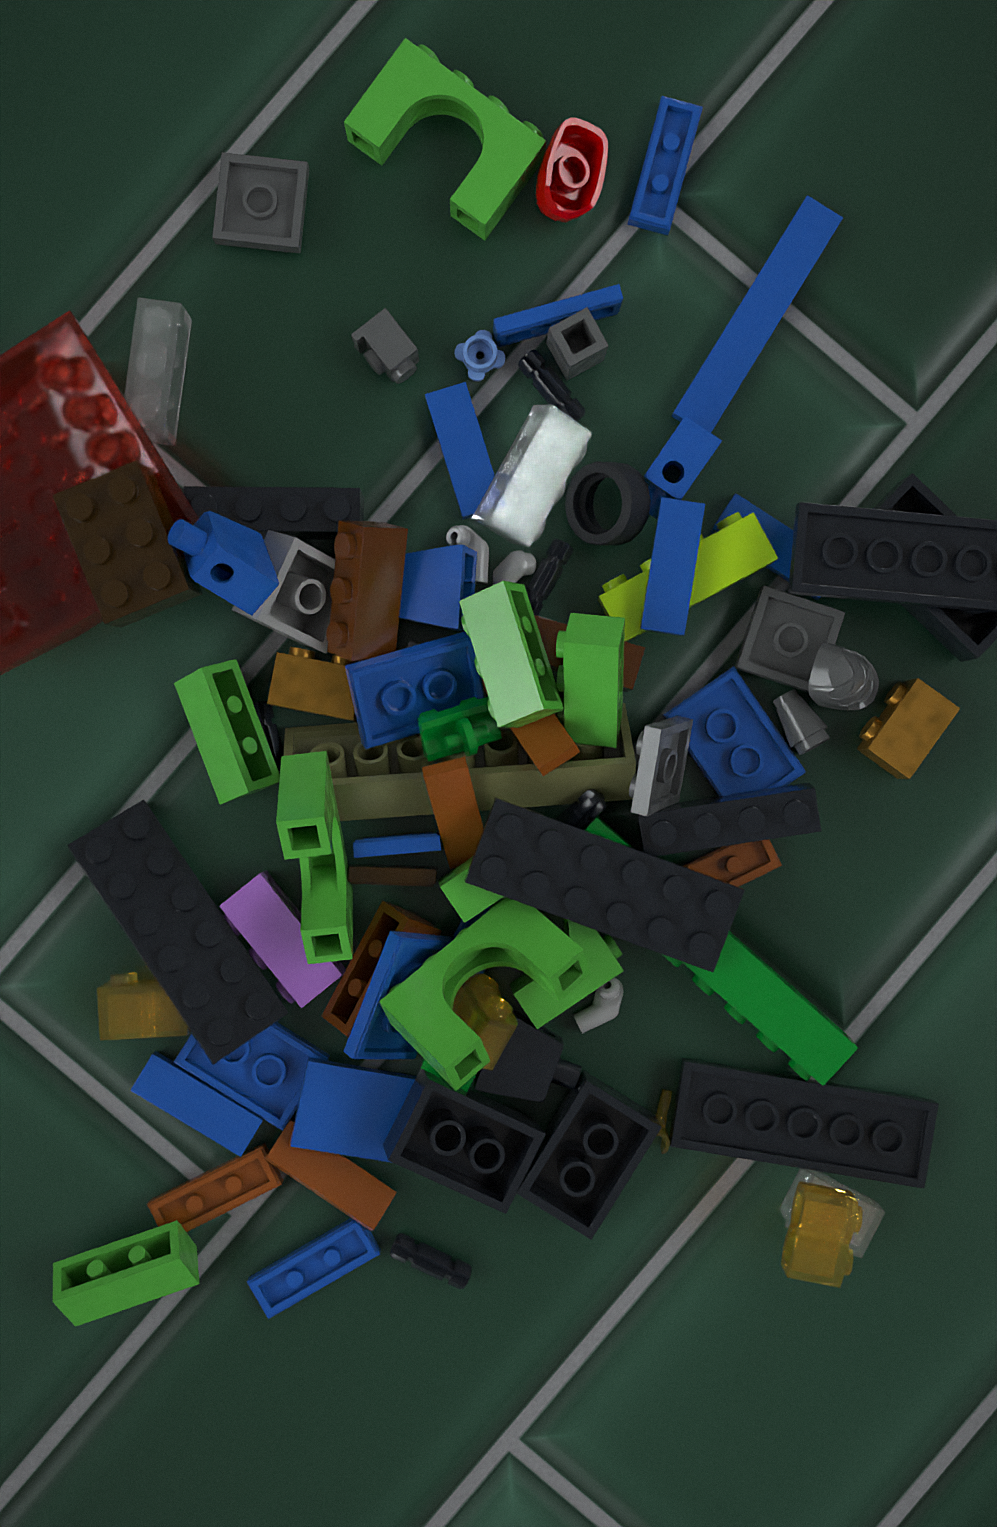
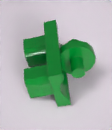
[417,697,502,762]

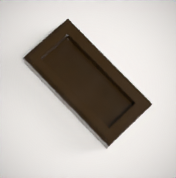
[348,864,437,887]

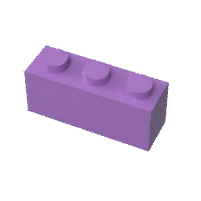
[219,870,346,1008]

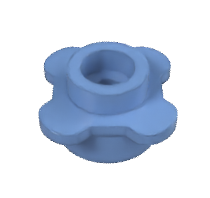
[455,330,505,382]

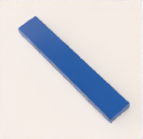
[671,195,843,433]

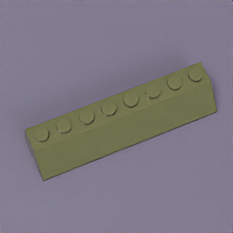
[284,703,636,821]

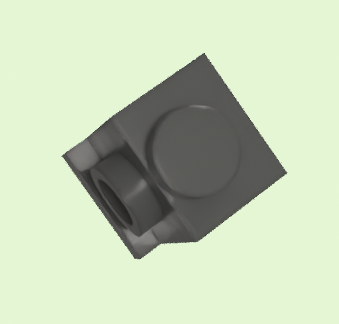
[351,308,419,384]

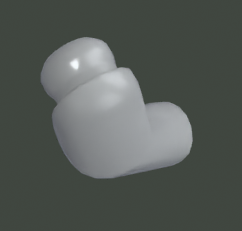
[446,525,489,585]
[492,550,536,585]
[573,977,624,1034]

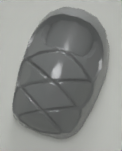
[808,642,879,711]

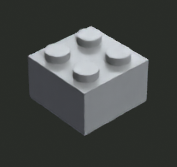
[232,530,335,654]

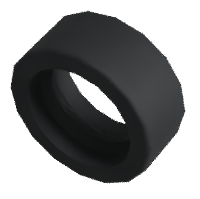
[565,461,651,546]

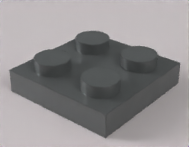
[212,152,310,254]
[735,586,845,693]
[629,716,693,816]

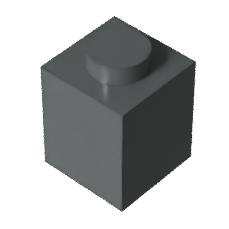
[546,307,608,381]

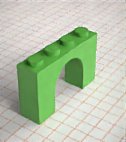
[344,38,546,241]
[276,751,353,964]
[438,857,624,1029]
[379,897,591,1091]

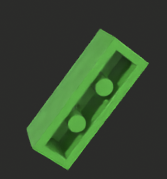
[459,581,564,728]
[556,613,625,748]
[174,659,280,805]
[53,1220,199,1327]

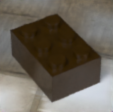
[52,460,203,628]

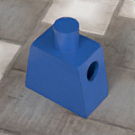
[643,415,722,519]
[168,511,280,615]
[399,545,477,632]

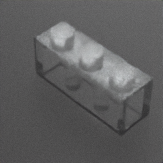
[120,297,192,446]
[472,404,592,547]

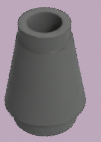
[773,689,830,755]

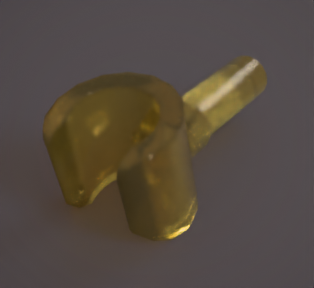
[656,1089,672,1154]

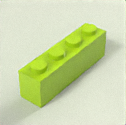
[598,512,779,642]

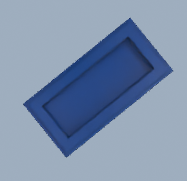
[353,831,442,858]

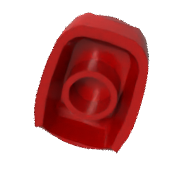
[536,117,608,222]

